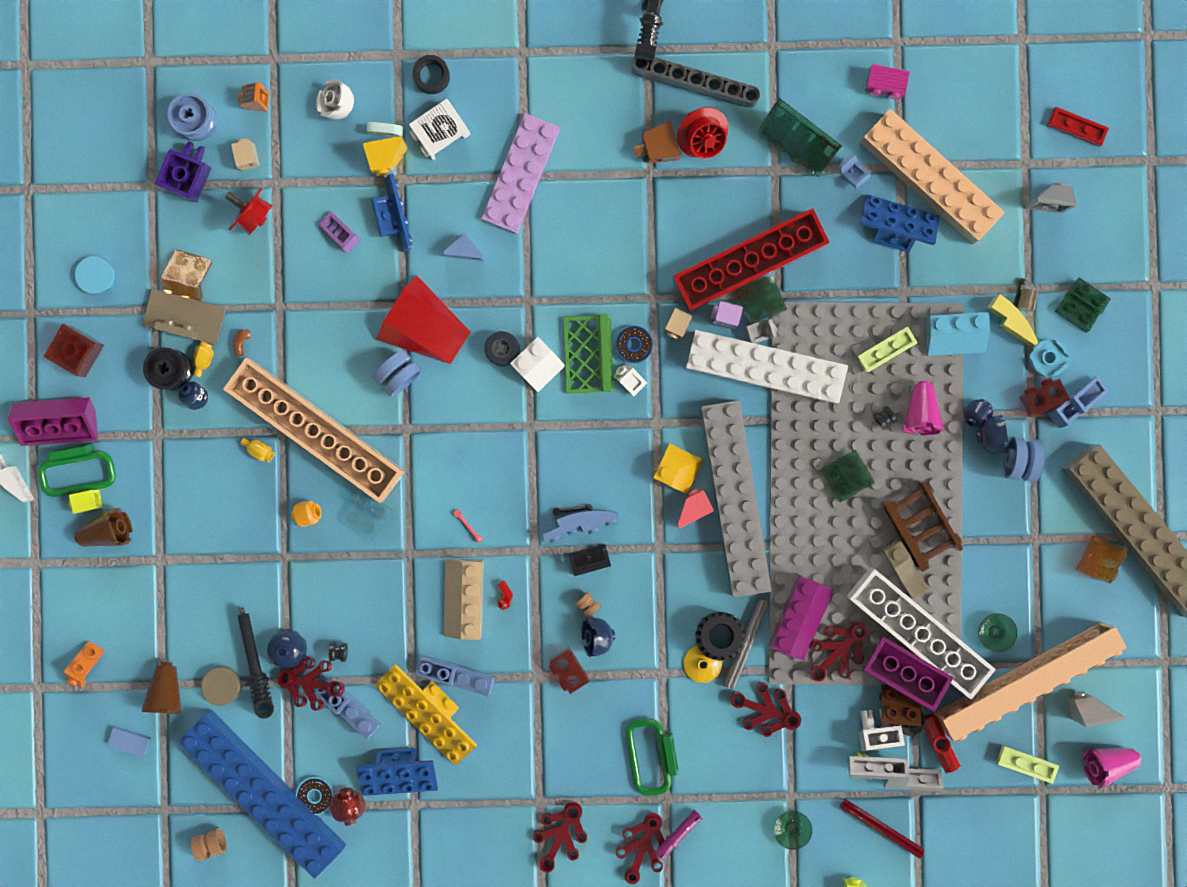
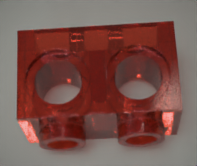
[1019,377,1070,417]
[549,647,590,694]

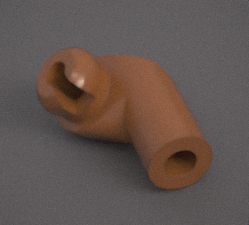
[233,329,251,356]

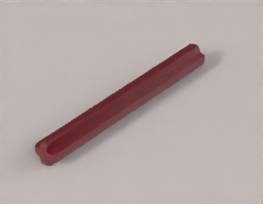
[840,799,925,858]

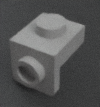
[744,319,777,344]

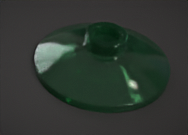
[978,613,1017,652]
[774,811,812,850]

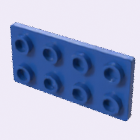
[860,194,940,253]
[356,748,438,796]

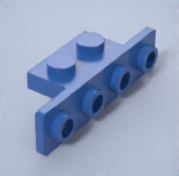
[371,174,412,252]

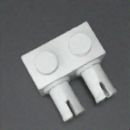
[858,709,905,751]

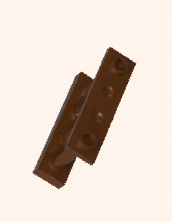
[881,481,963,572]

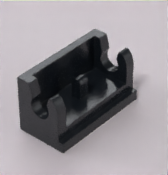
[569,544,611,577]

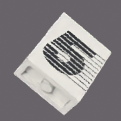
[409,99,471,160]

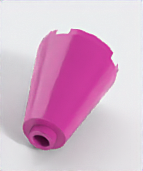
[903,381,943,436]
[1082,748,1141,788]

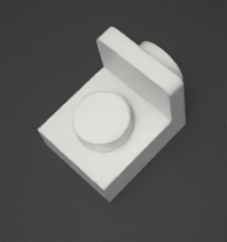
[614,364,647,396]

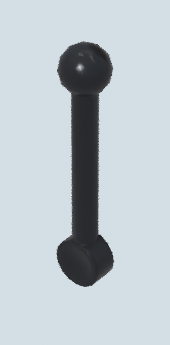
[1013,278,1026,307]
[553,504,593,515]

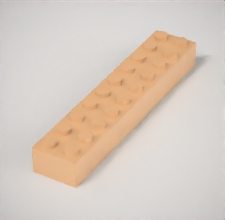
[223,358,406,503]
[934,622,1127,741]

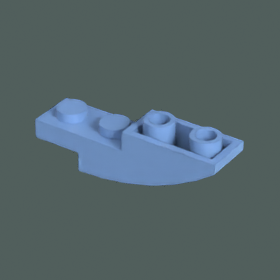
[542,510,619,543]
[415,656,495,697]
[312,674,381,740]

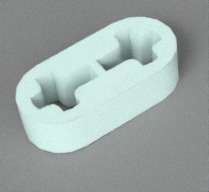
[366,122,403,138]

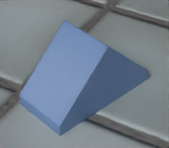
[444,234,484,261]

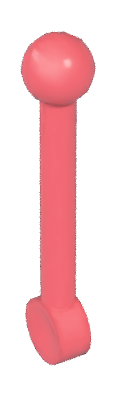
[454,510,482,542]

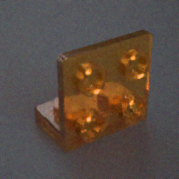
[160,250,212,301]
[1076,535,1128,583]

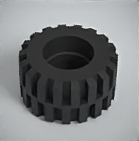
[695,612,746,661]

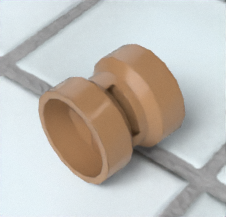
[574,592,601,618]

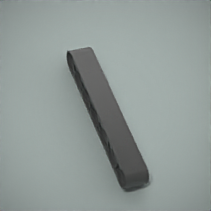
[632,57,760,108]

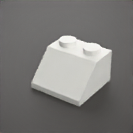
[510,337,565,392]

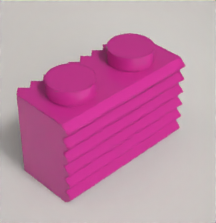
[865,64,910,100]

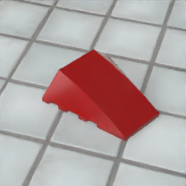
[376,275,471,364]

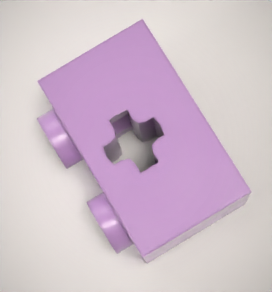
[710,301,743,329]

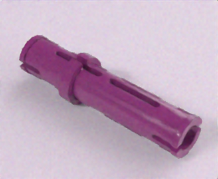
[654,810,703,861]

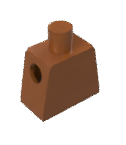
[633,121,681,163]

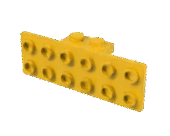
[375,664,477,765]

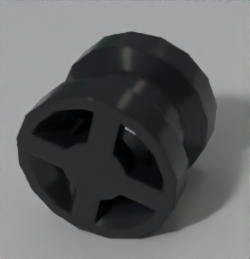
[873,406,897,430]
[329,642,348,662]

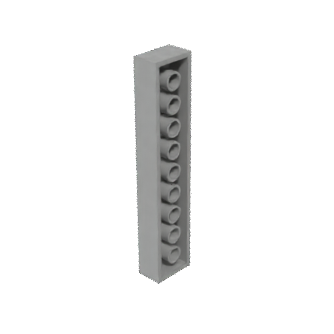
[700,400,772,598]

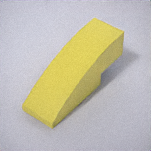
[987,294,1038,346]

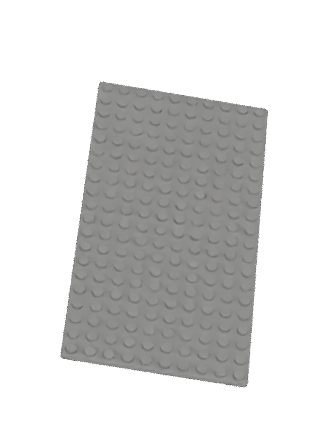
[769,302,964,686]

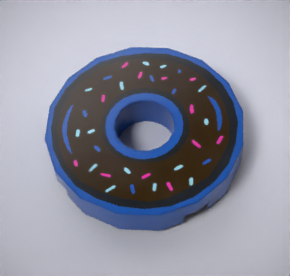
[615,325,653,364]

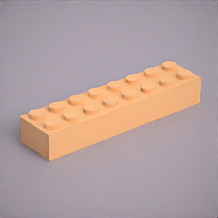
[860,109,1005,245]

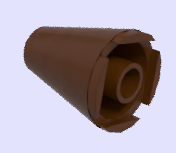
[74,508,133,547]
[141,662,182,714]

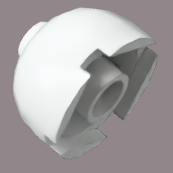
[316,79,354,120]

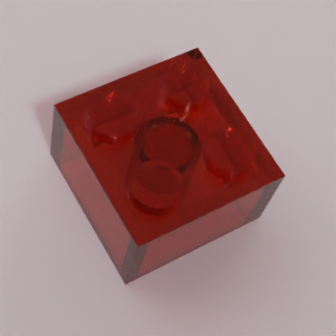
[43,324,104,378]

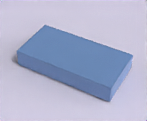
[107,727,151,758]

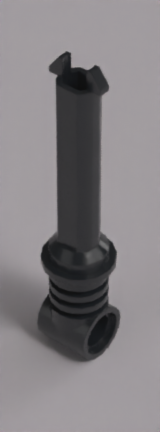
[634,0,663,62]
[237,607,274,719]

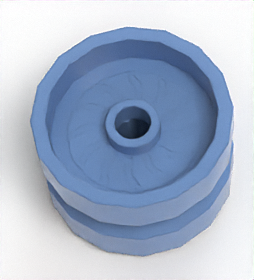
[167,93,217,141]
[372,350,422,398]
[1003,437,1045,482]

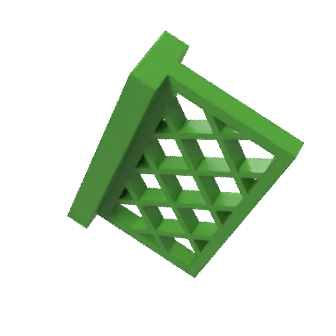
[564,314,614,394]

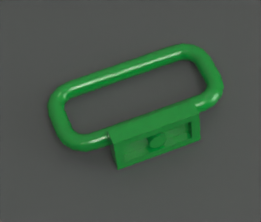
[38,443,116,497]
[626,718,679,796]

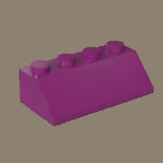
[7,397,98,446]
[768,574,834,660]
[862,637,954,712]

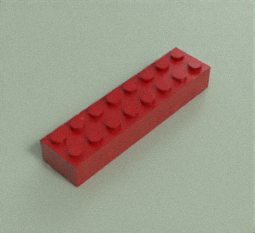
[672,208,830,313]

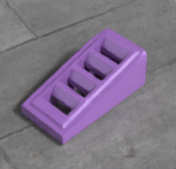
[318,211,360,252]

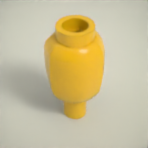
[192,341,214,377]
[240,438,275,462]

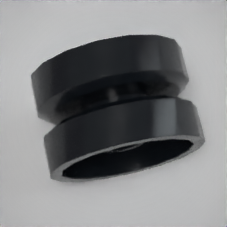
[143,347,194,391]

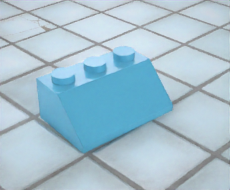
[925,312,990,356]

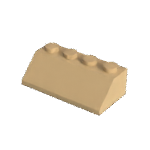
[444,560,484,640]

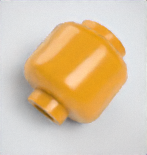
[291,500,321,527]

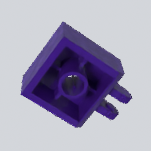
[154,141,211,203]

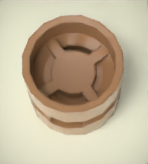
[191,828,227,861]

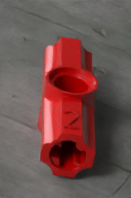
[923,713,961,774]

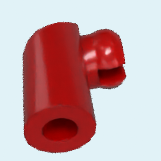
[497,580,513,610]

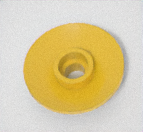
[684,645,722,683]

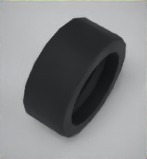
[413,55,450,94]

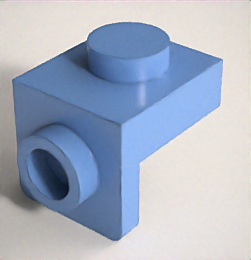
[839,154,871,189]

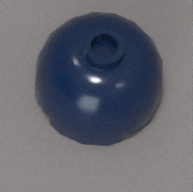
[976,415,1008,453]
[581,618,615,657]
[267,629,307,669]

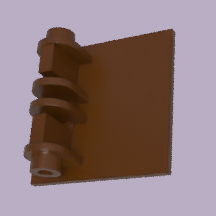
[879,685,921,726]

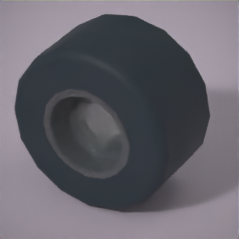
[485,331,520,367]

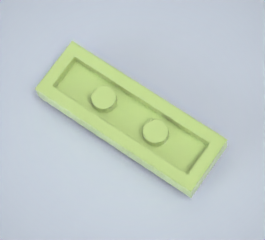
[857,327,918,373]
[996,745,1059,784]

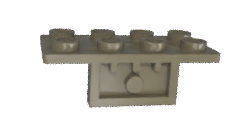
[142,289,226,345]

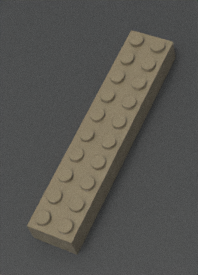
[1062,444,1187,618]

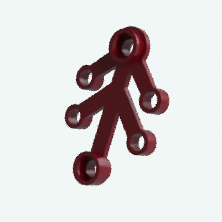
[810,622,868,682]
[277,657,345,711]
[730,682,801,737]
[533,802,587,873]
[616,812,665,884]

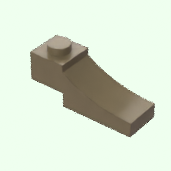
[881,540,929,599]

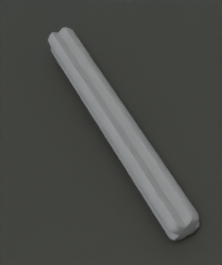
[724,598,769,689]

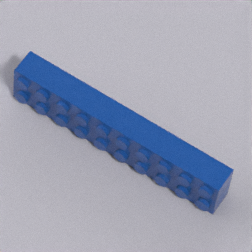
[178,710,347,879]

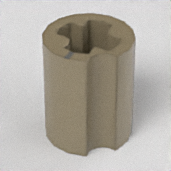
[1018,288,1038,312]

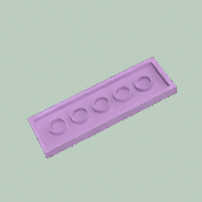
[482,113,560,234]

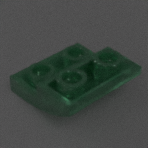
[735,275,788,325]
[1054,277,1111,333]
[821,449,875,502]

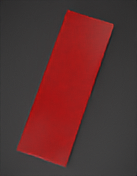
[1047,107,1109,147]

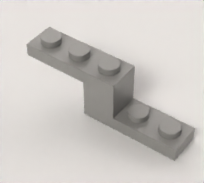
[848,756,944,791]

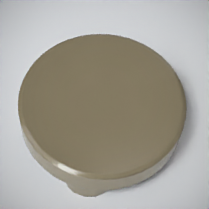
[201,666,242,706]

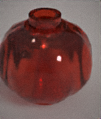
[329,787,366,826]

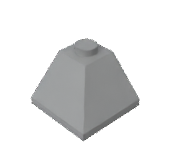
[1025,183,1077,213]
[1068,691,1124,727]

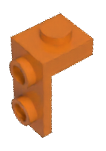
[64,642,104,689]

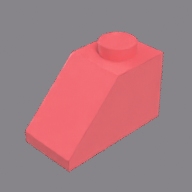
[677,488,714,528]

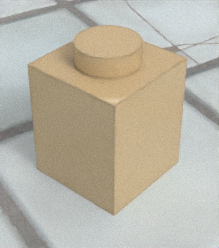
[231,139,260,171]
[664,308,692,340]

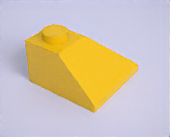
[363,136,408,176]
[653,443,704,494]

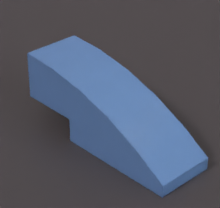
[1047,376,1109,429]

